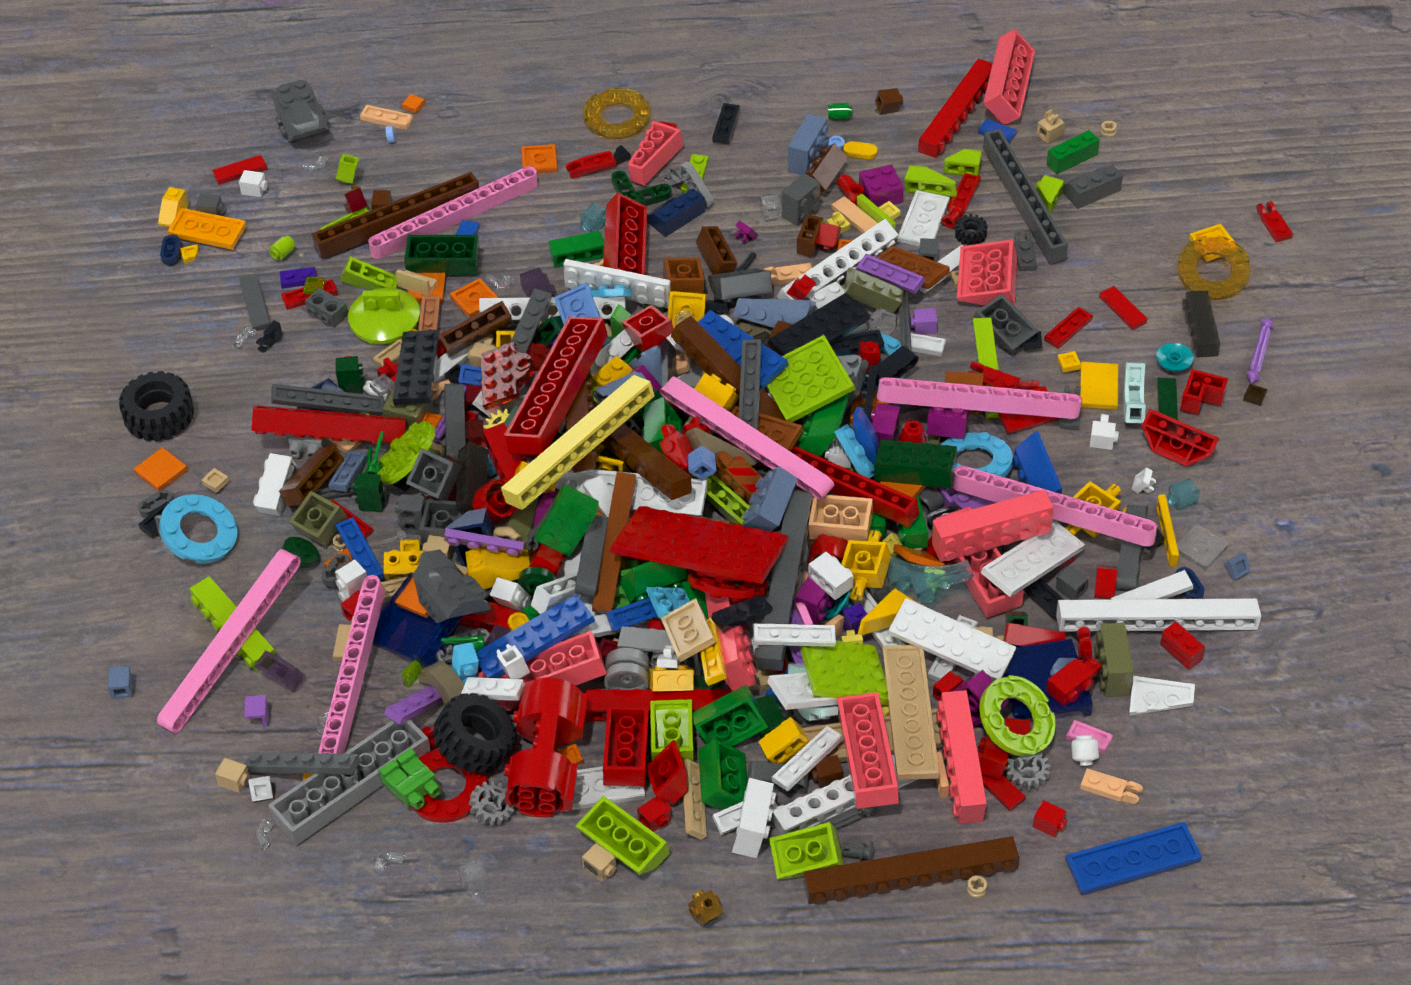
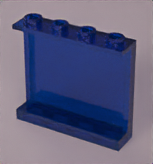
[372,572,464,667]
[1002,639,1093,719]

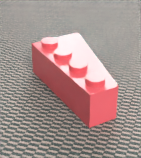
[628,121,683,186]

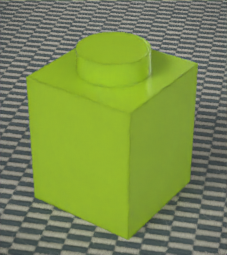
[336,154,359,184]

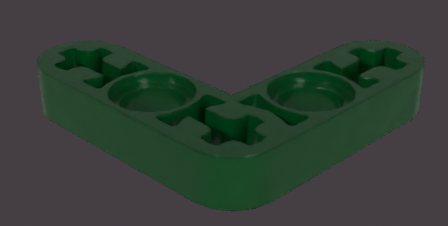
[611,171,672,206]

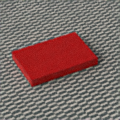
[997,386,1059,434]

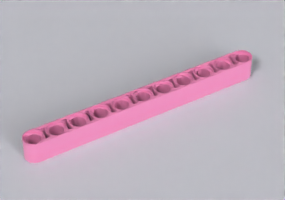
[368,167,538,259]
[660,376,834,500]
[877,377,1082,419]
[953,466,1157,546]
[157,549,301,733]
[318,575,385,754]

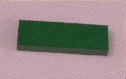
[1157,378,1178,420]

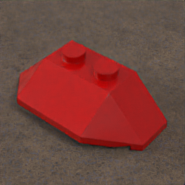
[1142,408,1220,467]

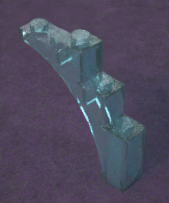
[870,529,974,605]

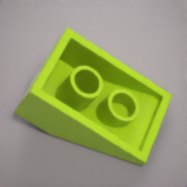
[650,700,693,761]
[769,822,844,880]

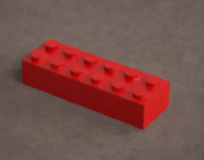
[603,193,647,275]

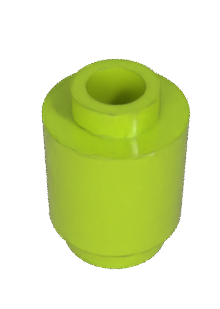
[269,236,296,260]

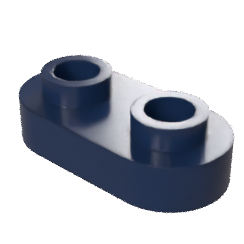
[160,235,181,265]
[1175,567,1205,599]

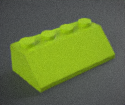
[576,795,670,875]

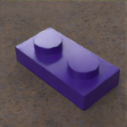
[280,267,317,289]

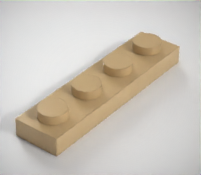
[683,759,707,840]

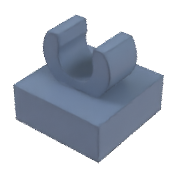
[1224,552,1251,580]

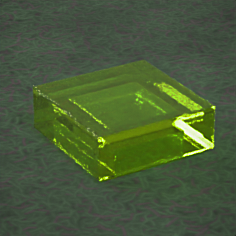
[303,277,325,294]
[401,660,422,688]

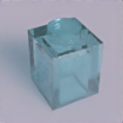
[580,203,606,232]
[1167,478,1200,511]

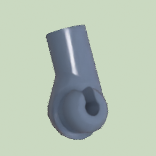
[1050,658,1076,676]

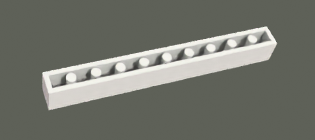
[1056,598,1261,631]

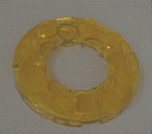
[583,88,651,140]
[1177,236,1251,300]

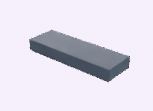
[328,451,367,492]

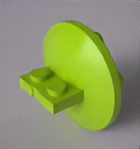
[348,288,420,345]
[377,421,437,485]

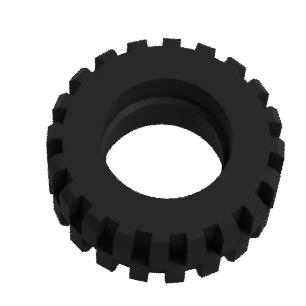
[119,371,194,442]
[433,693,516,774]

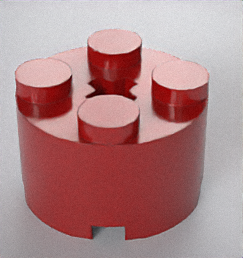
[472,479,517,523]
[808,534,848,564]

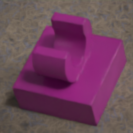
[734,220,758,244]

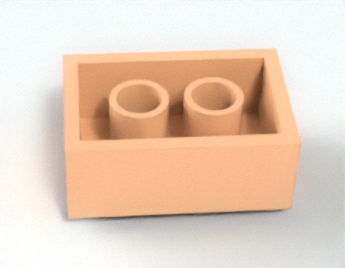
[809,495,873,541]

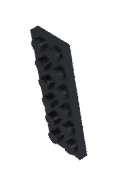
[768,293,871,356]
[393,329,440,405]

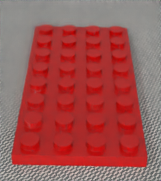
[610,506,788,584]

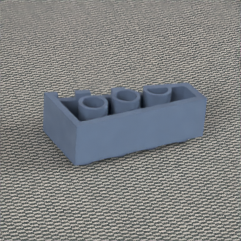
[733,298,816,328]

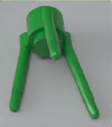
[365,431,384,475]
[439,635,485,665]

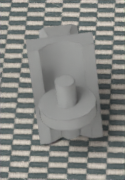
[288,435,323,459]

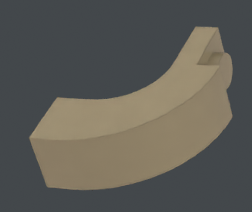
[417,661,464,705]

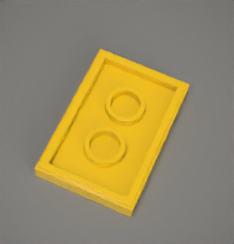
[1080,362,1118,410]

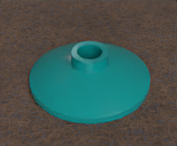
[1156,343,1194,372]
[826,588,852,620]

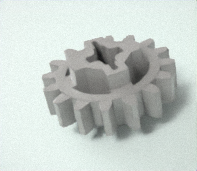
[1004,752,1050,791]
[469,781,514,826]

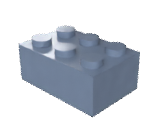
[788,114,829,175]
[742,466,798,532]

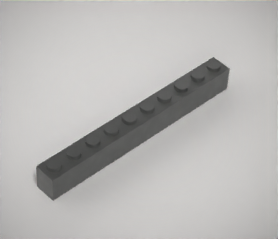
[983,129,1068,264]
[754,491,813,671]

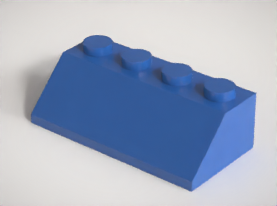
[1013,431,1062,494]

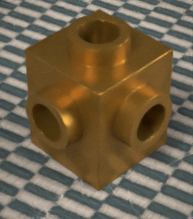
[688,889,724,926]

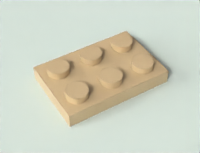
[661,598,716,662]

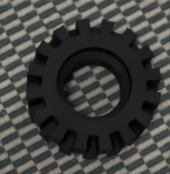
[955,214,988,246]

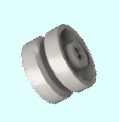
[604,648,650,690]

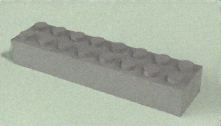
[268,720,430,846]

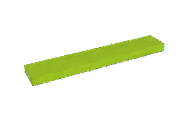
[972,317,1000,418]

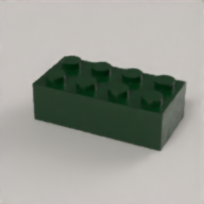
[404,235,480,275]
[875,439,957,488]

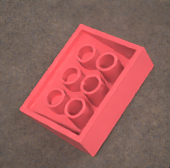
[957,239,1018,306]

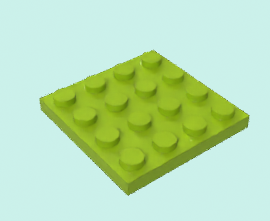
[767,335,856,422]
[799,640,888,705]

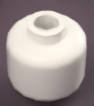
[1071,735,1099,765]

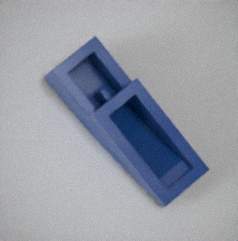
[853,407,879,468]

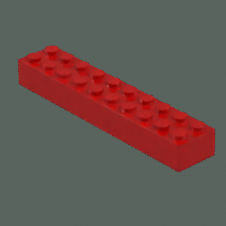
[504,316,608,456]

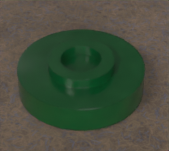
[281,537,319,568]
[518,567,556,596]

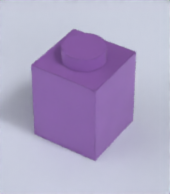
[910,308,938,335]

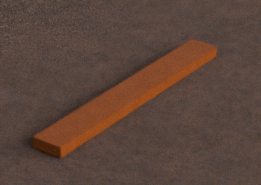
[592,472,636,614]

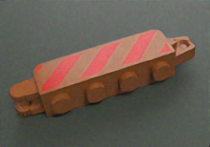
[715,451,785,527]

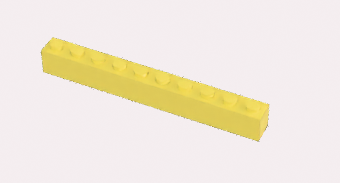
[501,375,654,510]

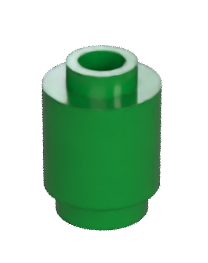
[828,103,852,120]

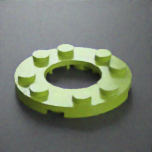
[980,676,1056,756]

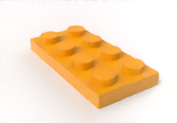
[167,208,247,250]

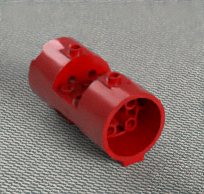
[504,678,588,818]

